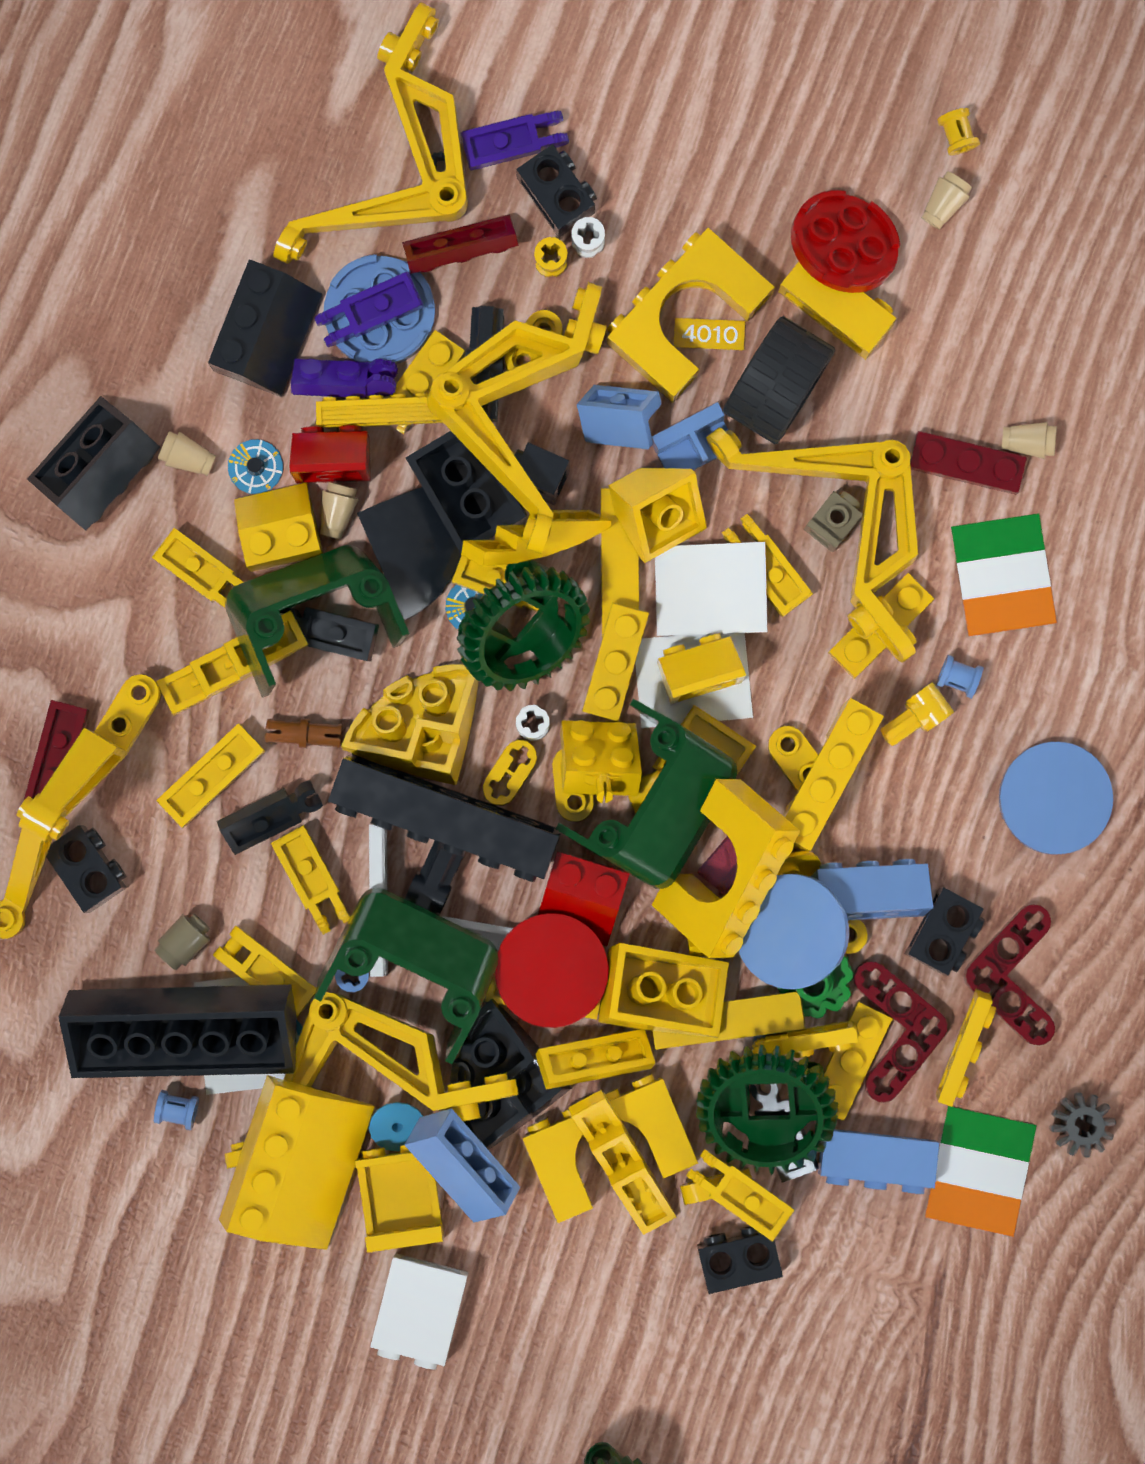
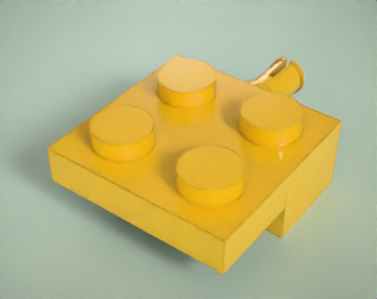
[560,720,642,803]

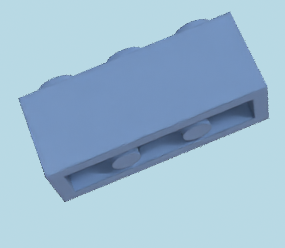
[810,859,933,920]
[404,1108,520,1223]
[818,1129,939,1194]

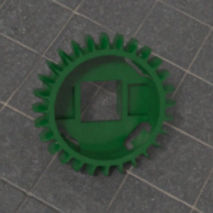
[457,559,590,691]
[696,1045,838,1175]

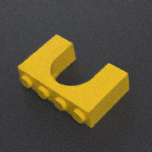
[607,228,775,403]
[782,698,884,852]
[652,779,800,958]
[522,1074,699,1223]

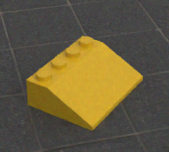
[219,1075,375,1250]

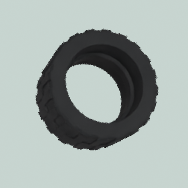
[723,316,835,444]

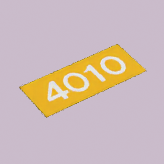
[674,318,745,350]

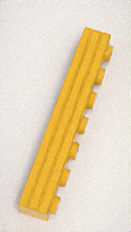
[316,393,482,428]

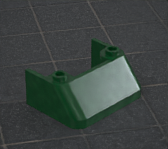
[225,545,410,698]
[555,699,737,889]
[314,888,498,1064]

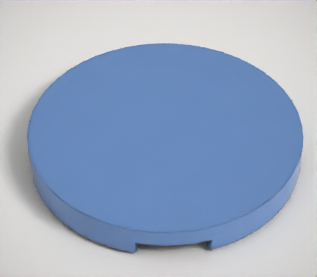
[324,255,435,364]
[999,742,1113,855]
[738,874,849,989]

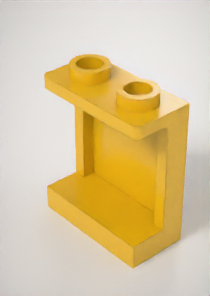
[355,1145,445,1253]

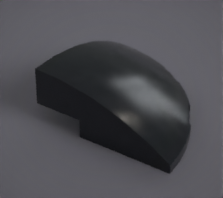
[357,487,461,620]
[450,999,572,1150]

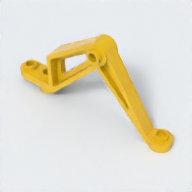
[273,2,468,264]
[427,282,607,554]
[706,427,918,663]
[0,674,161,939]
[224,992,519,1169]

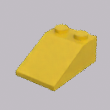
[598,943,729,1038]

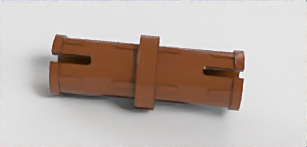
[265,719,343,748]

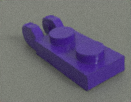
[460,111,569,171]
[314,271,424,347]
[291,359,398,398]

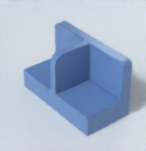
[577,385,661,449]
[652,402,728,470]

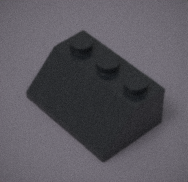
[208,259,322,397]
[27,396,160,531]
[405,431,529,553]

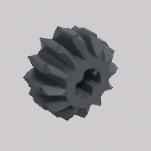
[1050,1092,1116,1158]

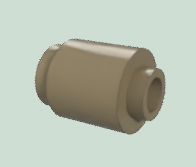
[154,914,210,970]

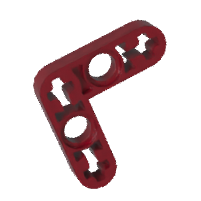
[963,904,1055,1046]
[853,962,947,1103]

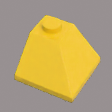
[608,468,707,563]

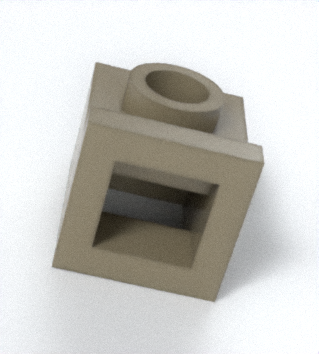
[804,491,863,553]

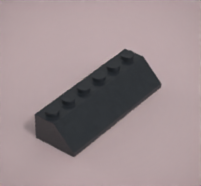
[328,754,561,882]
[58,984,296,1078]

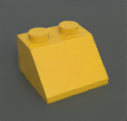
[234,482,323,572]
[657,633,746,705]

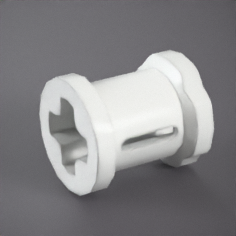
[572,217,605,258]
[516,705,550,741]

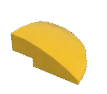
[341,664,479,785]

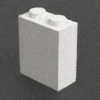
[370,1253,468,1370]

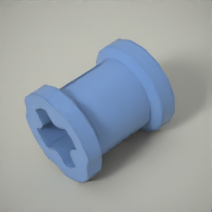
[936,655,984,699]
[335,969,369,992]
[154,1090,199,1130]

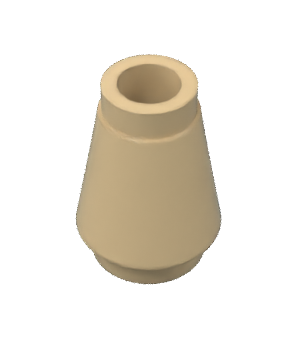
[921,171,972,230]
[1002,422,1057,459]
[158,431,216,476]
[320,482,359,539]

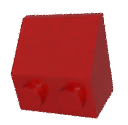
[289,425,371,483]
[538,851,630,946]

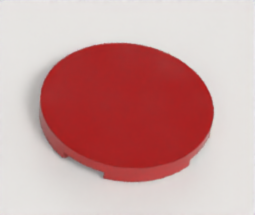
[791,190,900,293]
[495,914,608,1028]

